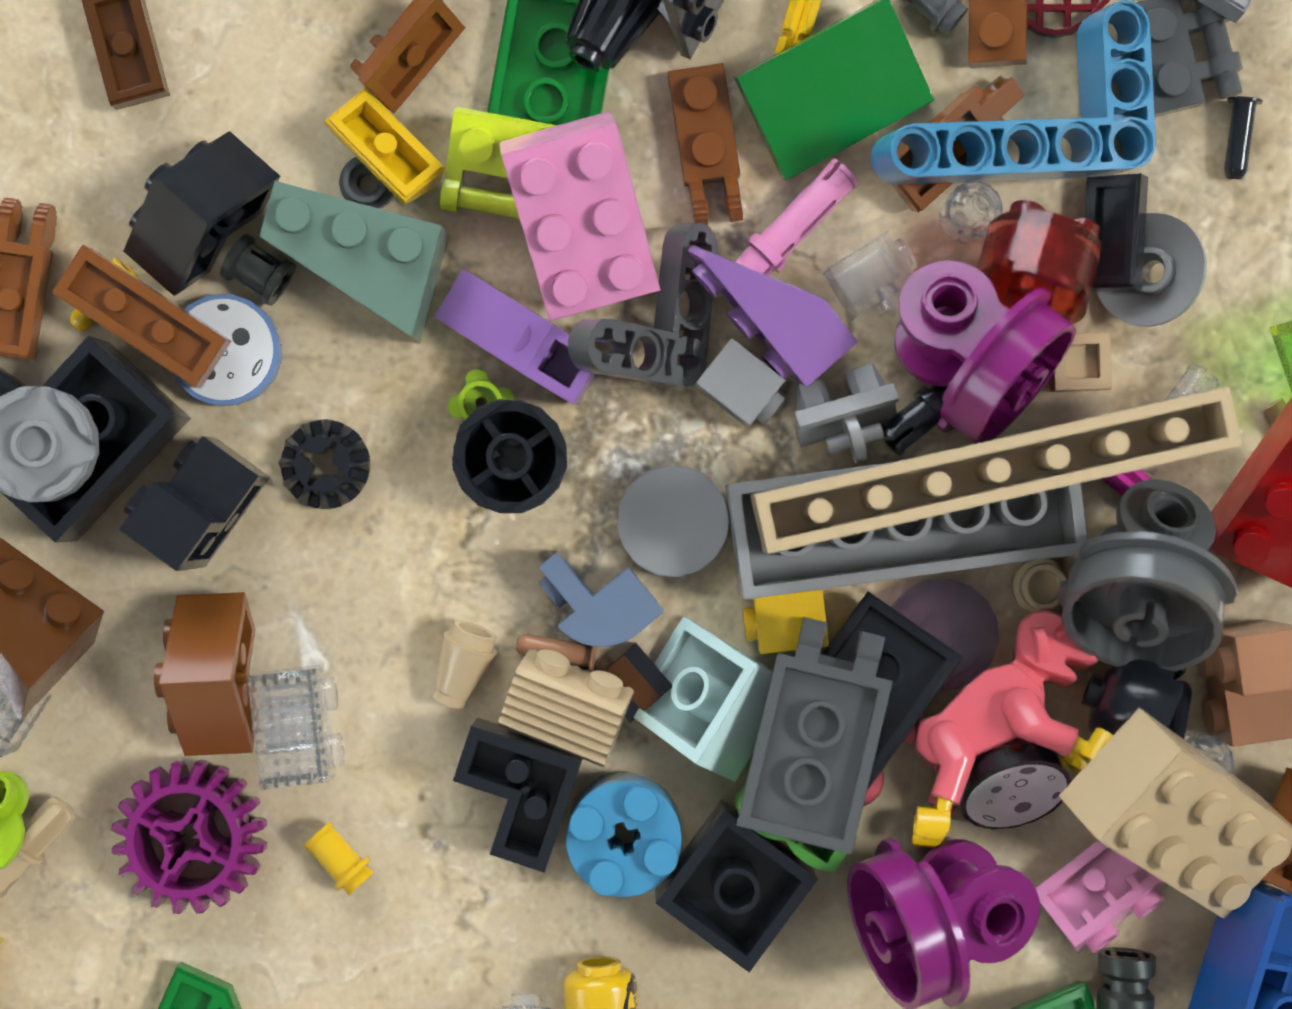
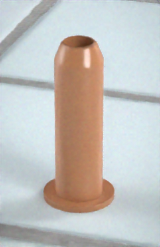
[516,634,598,673]

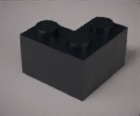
[123,131,281,296]
[119,436,270,571]
[453,718,582,873]

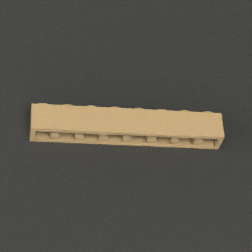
[750,387,1243,554]

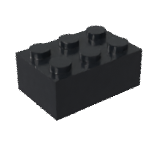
[0,336,191,543]

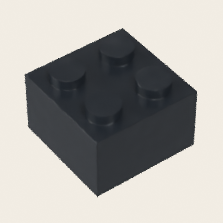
[655,799,818,972]

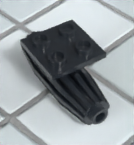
[565,0,724,73]

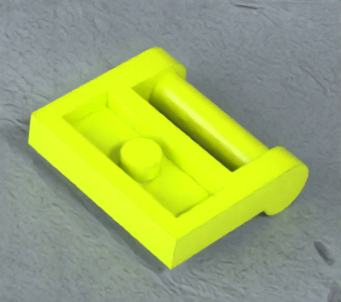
[440,107,557,219]

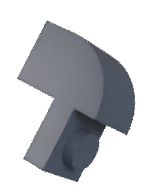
[539,551,664,647]

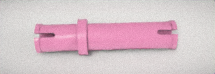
[735,158,859,275]

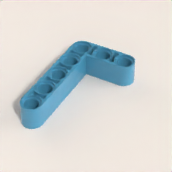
[870,0,1156,185]

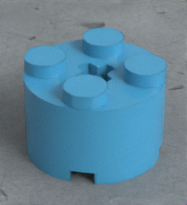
[566,771,682,897]

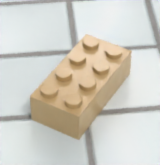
[1059,708,1292,919]

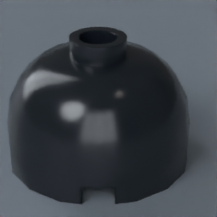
[452,399,567,514]
[1081,659,1187,735]

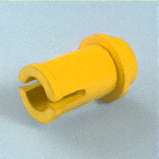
[303,822,374,896]

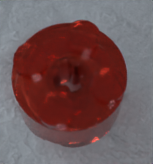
[977,200,1102,325]

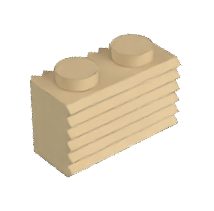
[498,649,634,767]

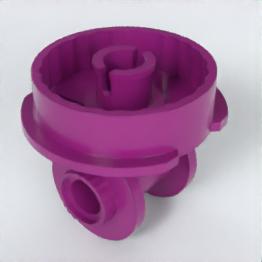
[894,261,1077,444]
[847,837,1040,1009]

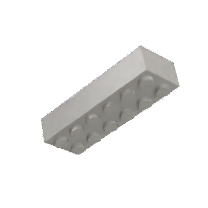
[725,462,1088,600]

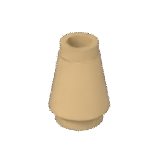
[432,620,497,709]

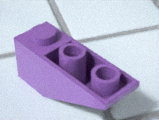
[687,245,858,387]
[434,268,596,404]

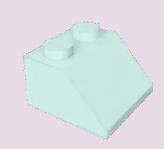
[633,616,773,782]

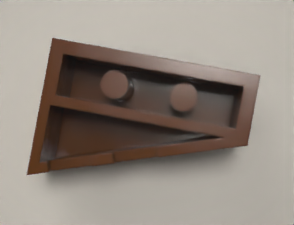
[0,537,104,721]

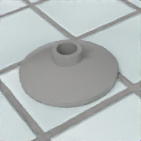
[1096,213,1207,327]

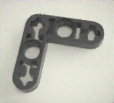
[568,223,718,387]

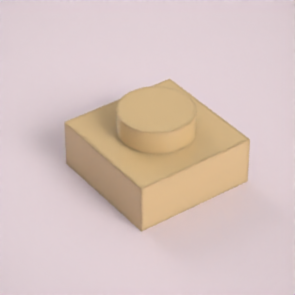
[1050,332,1112,392]

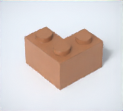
[1196,620,1292,747]

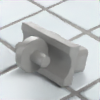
[795,364,899,464]

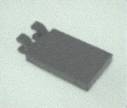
[736,617,893,855]

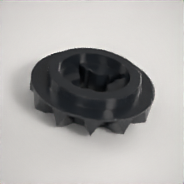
[278,419,370,509]

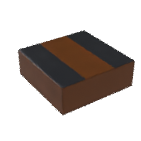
[604,642,672,723]

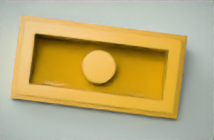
[324,88,446,205]

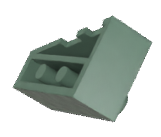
[260,181,449,343]

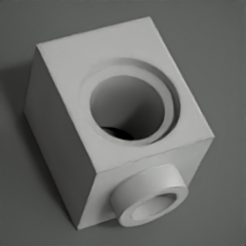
[694,338,786,428]

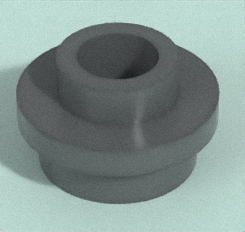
[339,157,394,209]

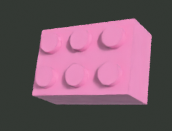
[499,111,660,321]

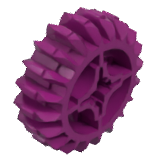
[111,759,267,914]

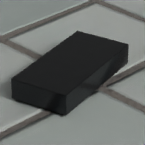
[1081,173,1148,292]

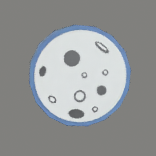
[173,294,282,406]

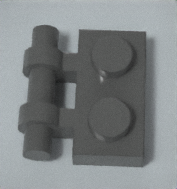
[1137,0,1243,117]

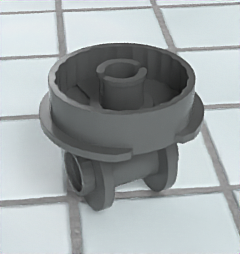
[1057,479,1238,671]

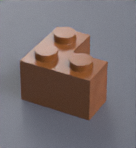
[154,592,259,756]

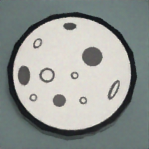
[959,744,1071,830]

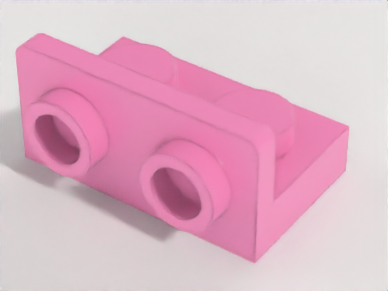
[1036,841,1167,954]

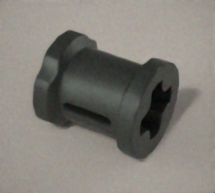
[220,234,296,306]

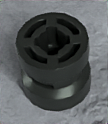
[1096,947,1156,1009]

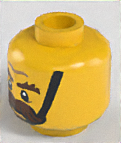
[563,957,638,1009]

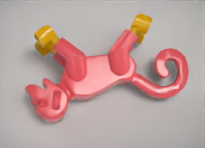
[863,610,1114,848]

